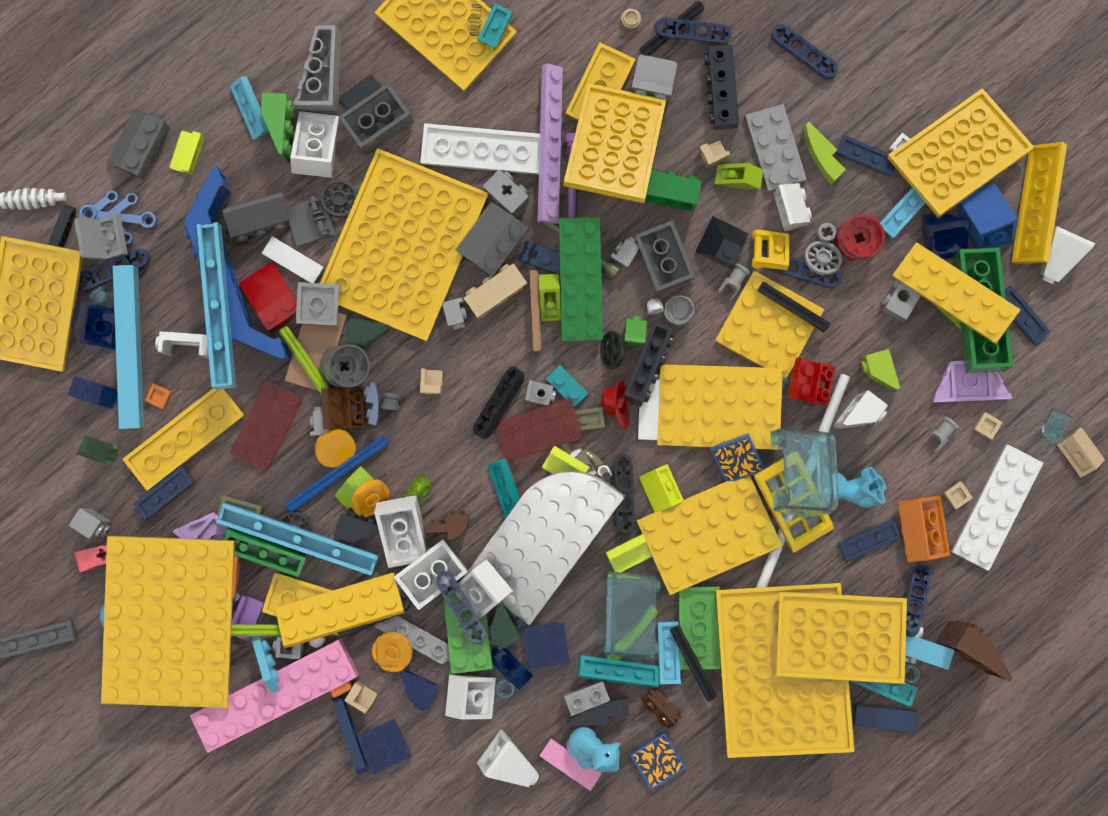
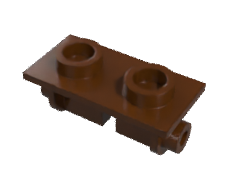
[641,688,681,729]

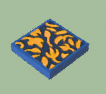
[711,433,765,481]
[630,732,686,790]

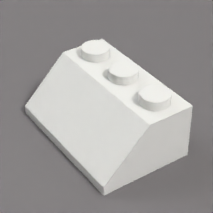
[832,390,888,429]
[394,540,469,610]

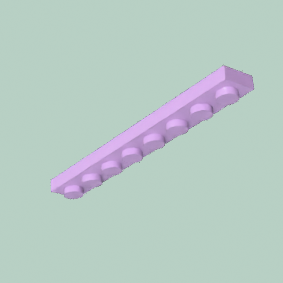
[538,63,563,224]

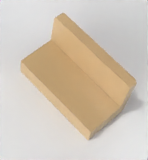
[1057,427,1105,477]

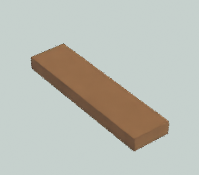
[530,270,541,353]

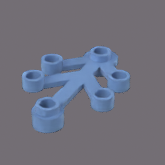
[79,190,158,245]

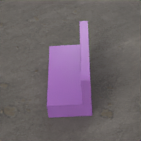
[232,595,265,641]

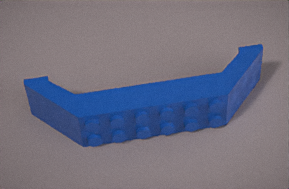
[184,166,291,363]

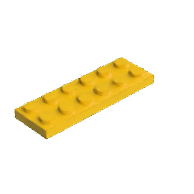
[1011,142,1067,264]
[892,242,1021,344]
[123,388,245,491]
[275,573,405,648]

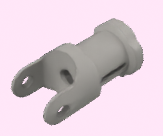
[718,263,750,301]
[924,416,960,453]

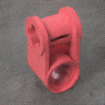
[74,545,107,573]

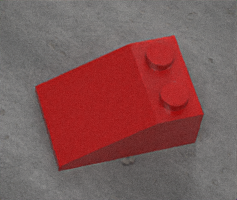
[239,261,297,333]

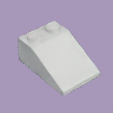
[291,111,339,178]
[374,495,427,568]

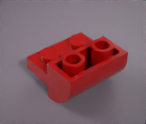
[788,357,835,406]

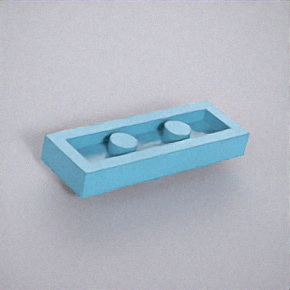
[230,76,269,140]
[880,188,925,239]
[657,621,681,684]
[251,636,280,693]

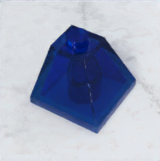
[922,213,969,259]
[71,303,116,350]

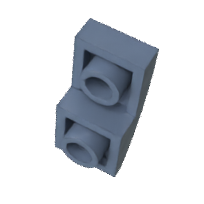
[364,382,380,426]

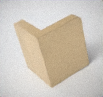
[698,141,730,169]
[420,368,443,395]
[344,681,378,714]

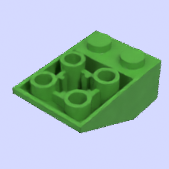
[261,92,296,163]

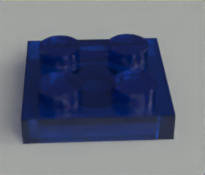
[523,622,570,669]
[357,718,412,774]

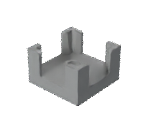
[296,282,342,326]

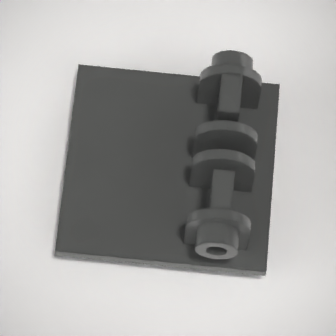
[286,196,335,246]

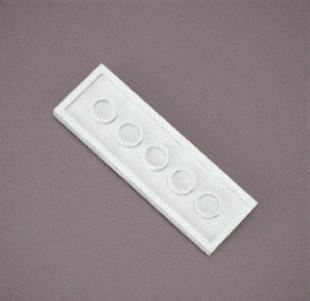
[420,123,540,175]
[951,444,1043,571]

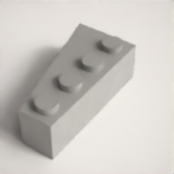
[293,25,341,111]

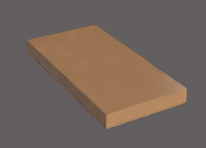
[285,313,347,391]

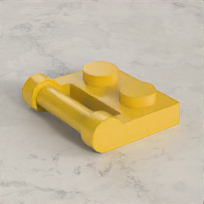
[752,230,789,270]

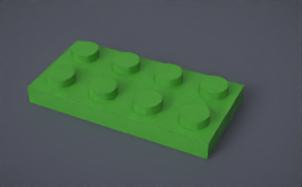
[678,586,721,670]
[443,591,493,674]

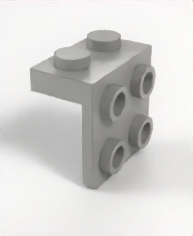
[631,55,677,101]
[74,214,128,260]

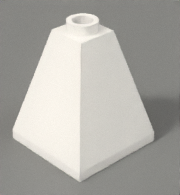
[1040,226,1095,284]
[477,729,539,787]

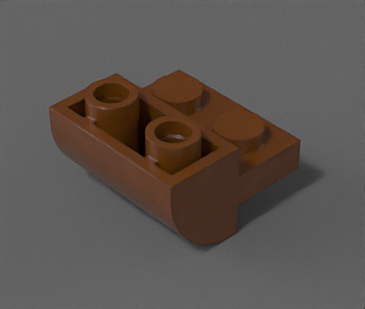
[321,388,365,430]
[426,510,470,540]

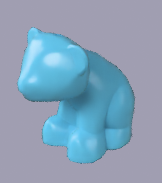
[820,467,887,508]
[566,727,620,773]

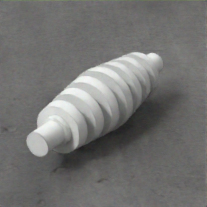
[0,188,66,210]

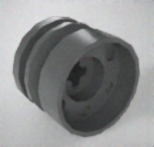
[319,344,370,388]

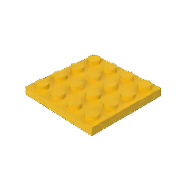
[715,271,825,380]

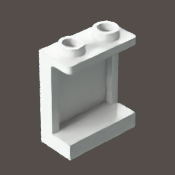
[155,331,209,359]

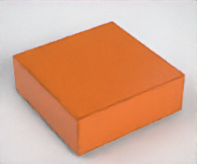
[144,383,172,410]
[330,680,353,698]

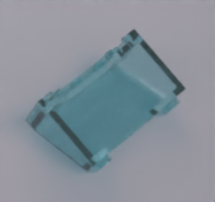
[771,429,839,519]
[604,572,660,659]

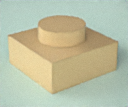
[973,412,1003,440]
[943,481,973,510]

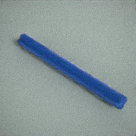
[285,435,389,512]

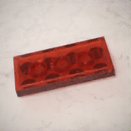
[230,380,303,470]
[496,398,583,462]

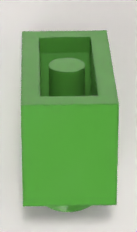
[624,316,647,347]

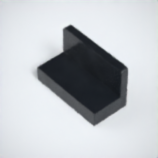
[339,74,382,110]

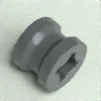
[380,392,402,411]

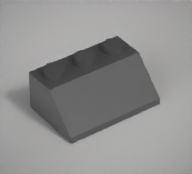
[339,83,414,156]
[107,110,170,180]
[222,192,289,243]
[455,202,528,277]
[635,220,695,292]

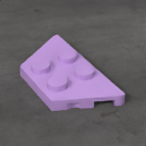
[932,361,1012,403]
[173,512,227,540]

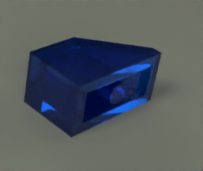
[68,376,118,409]
[491,642,534,690]
[400,669,440,711]

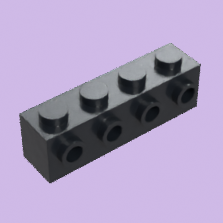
[704,45,739,130]
[623,321,674,407]

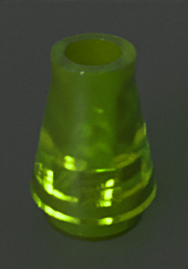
[403,474,432,499]

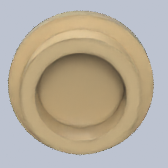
[621,9,641,29]

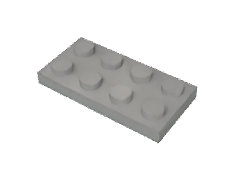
[745,104,807,192]

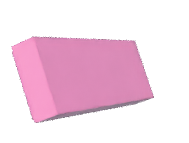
[539,738,602,791]

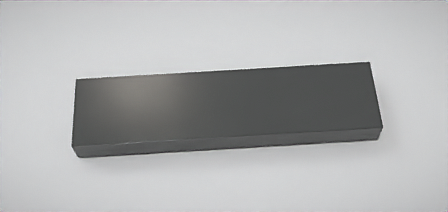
[0,620,77,659]

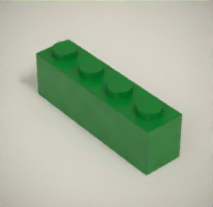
[223,527,306,577]

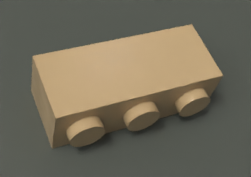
[464,263,528,320]

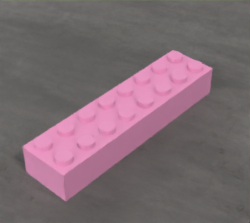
[190,638,359,753]

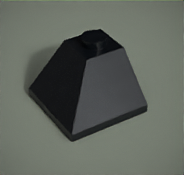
[695,216,749,269]

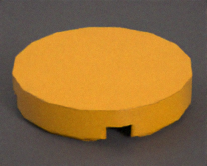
[315,429,356,468]
[351,479,389,517]
[372,632,413,672]

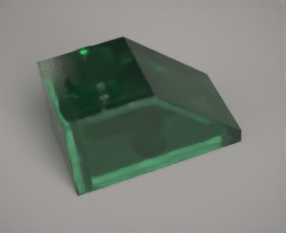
[344,318,391,348]
[77,435,118,465]
[488,602,521,650]

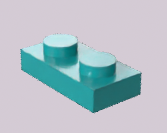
[477,3,513,50]
[546,365,588,408]

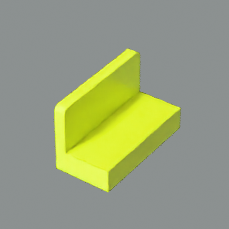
[170,131,205,176]
[542,446,589,474]
[639,464,683,512]
[605,534,652,574]

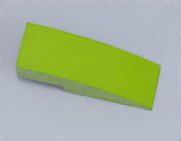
[803,122,846,185]

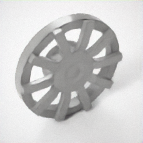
[804,241,842,276]

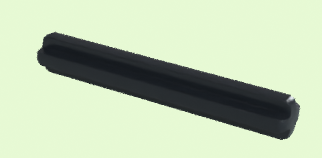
[639,1,705,56]
[758,282,830,332]
[670,625,717,701]

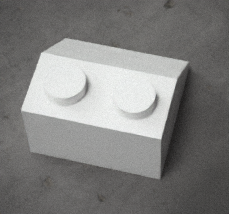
[773,183,812,232]
[452,559,513,619]
[445,674,496,719]

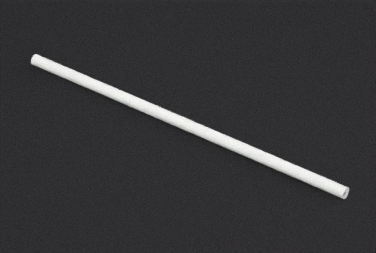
[721,374,850,676]

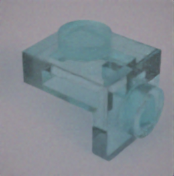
[1041,408,1072,443]

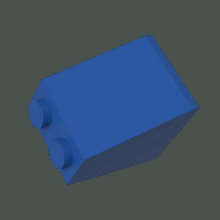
[957,183,1018,249]

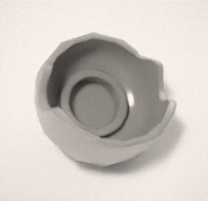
[664,295,695,326]

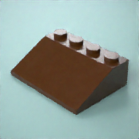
[936,620,1013,682]

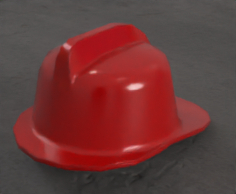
[602,381,629,430]

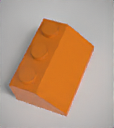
[898,495,950,562]

